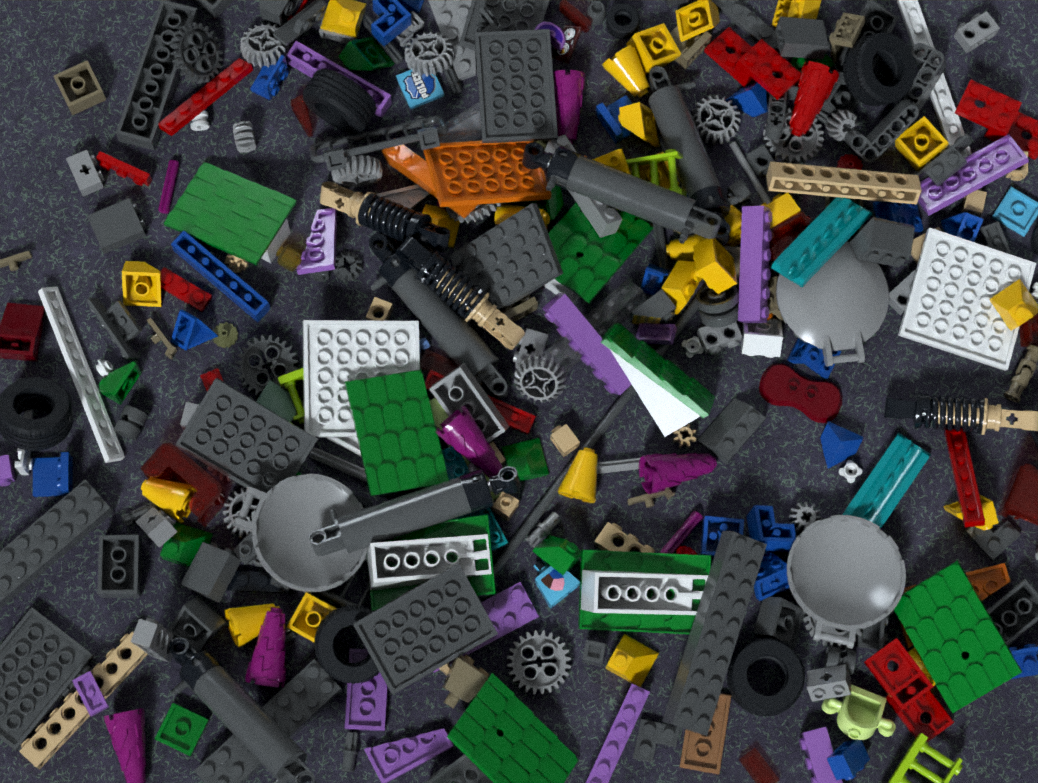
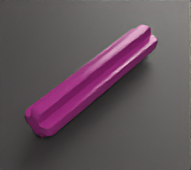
[158,160,179,214]
[660,511,703,554]

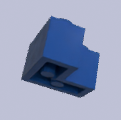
[371,0,412,47]
[746,505,796,552]
[700,516,744,560]

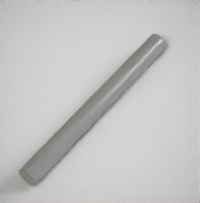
[729,141,771,204]

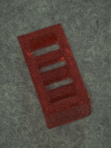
[290,95,313,137]

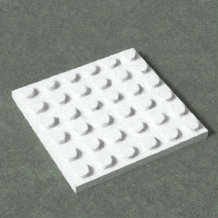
[898,227,1036,371]
[303,320,420,437]

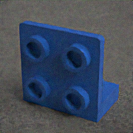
[250,54,289,100]
[595,95,633,144]
[873,201,923,232]
[787,338,841,379]
[33,452,73,497]
[754,552,790,601]
[1009,644,1038,680]

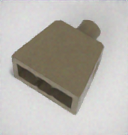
[442,657,488,709]

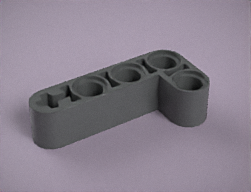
[902,43,947,113]
[765,73,799,140]
[845,100,919,163]

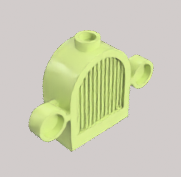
[821,684,896,740]

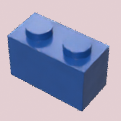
[827,739,870,781]

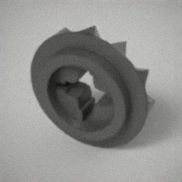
[333,251,363,281]

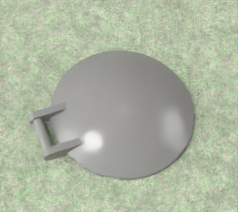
[776,241,889,367]
[233,474,368,592]
[787,515,906,649]

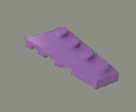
[296,208,337,275]
[364,728,454,783]

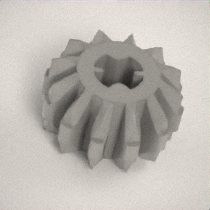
[826,109,859,141]
[233,121,257,153]
[788,501,822,533]

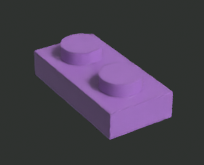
[636,323,677,345]
[72,671,109,717]

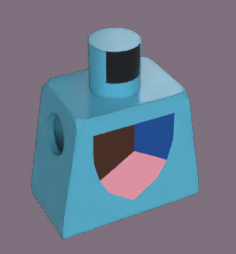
[533,559,580,609]

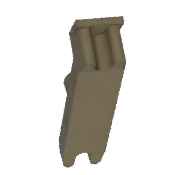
[0,251,32,271]
[147,317,177,360]
[627,488,675,508]

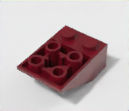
[0,303,45,362]

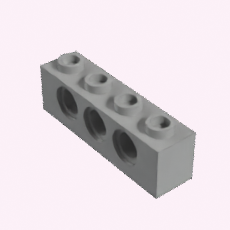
[131,618,175,663]

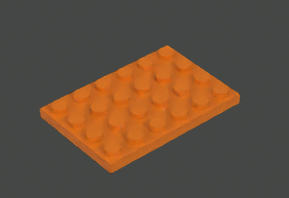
[423,141,551,207]

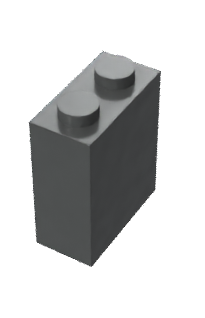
[775,17,830,60]
[87,198,147,254]
[181,542,241,603]

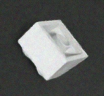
[741,318,783,358]

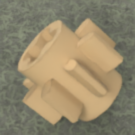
[225,253,249,273]
[673,424,696,448]

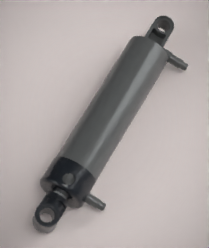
[648,66,743,246]
[522,142,721,243]
[369,234,509,398]
[309,463,521,556]
[169,637,317,783]

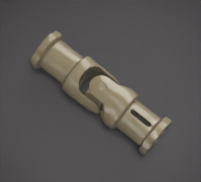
[1004,345,1038,403]

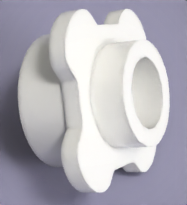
[682,336,704,358]
[96,359,114,377]
[839,460,862,483]

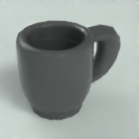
[586,0,606,25]

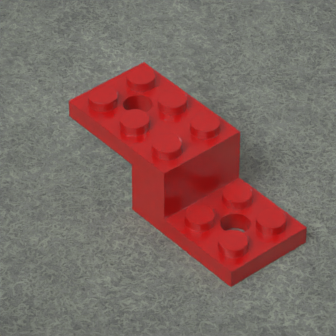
[704,27,802,100]
[955,79,1038,160]
[864,638,954,742]

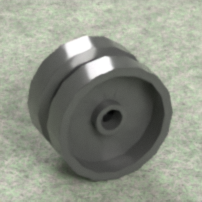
[696,285,739,328]

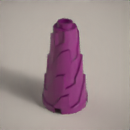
[553,70,585,144]
[435,406,503,478]
[639,453,717,494]
[245,607,286,687]
[104,708,146,783]

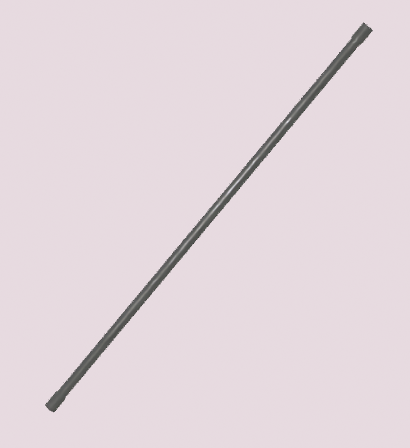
[478,284,707,598]

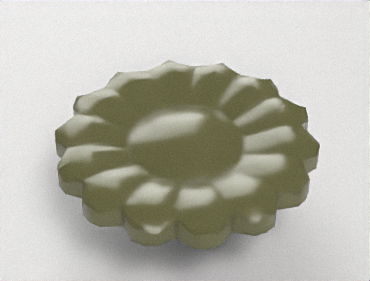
[213,322,238,348]

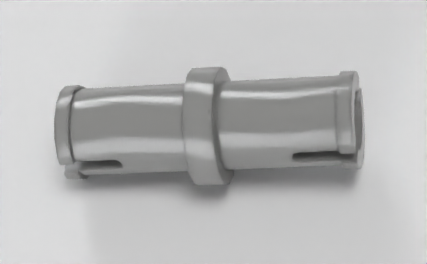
[526,512,562,548]

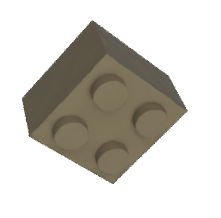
[53,60,106,116]

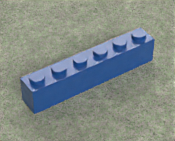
[171,231,271,322]

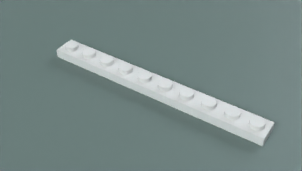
[897,0,972,158]
[38,287,125,463]

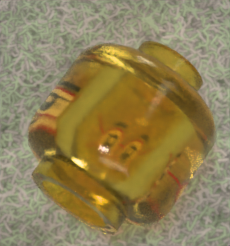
[276,243,303,272]

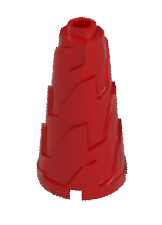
[789,61,840,137]

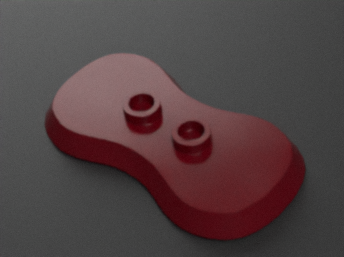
[759,363,843,423]

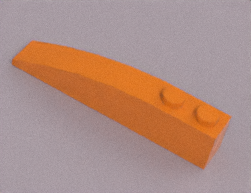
[381,138,478,219]

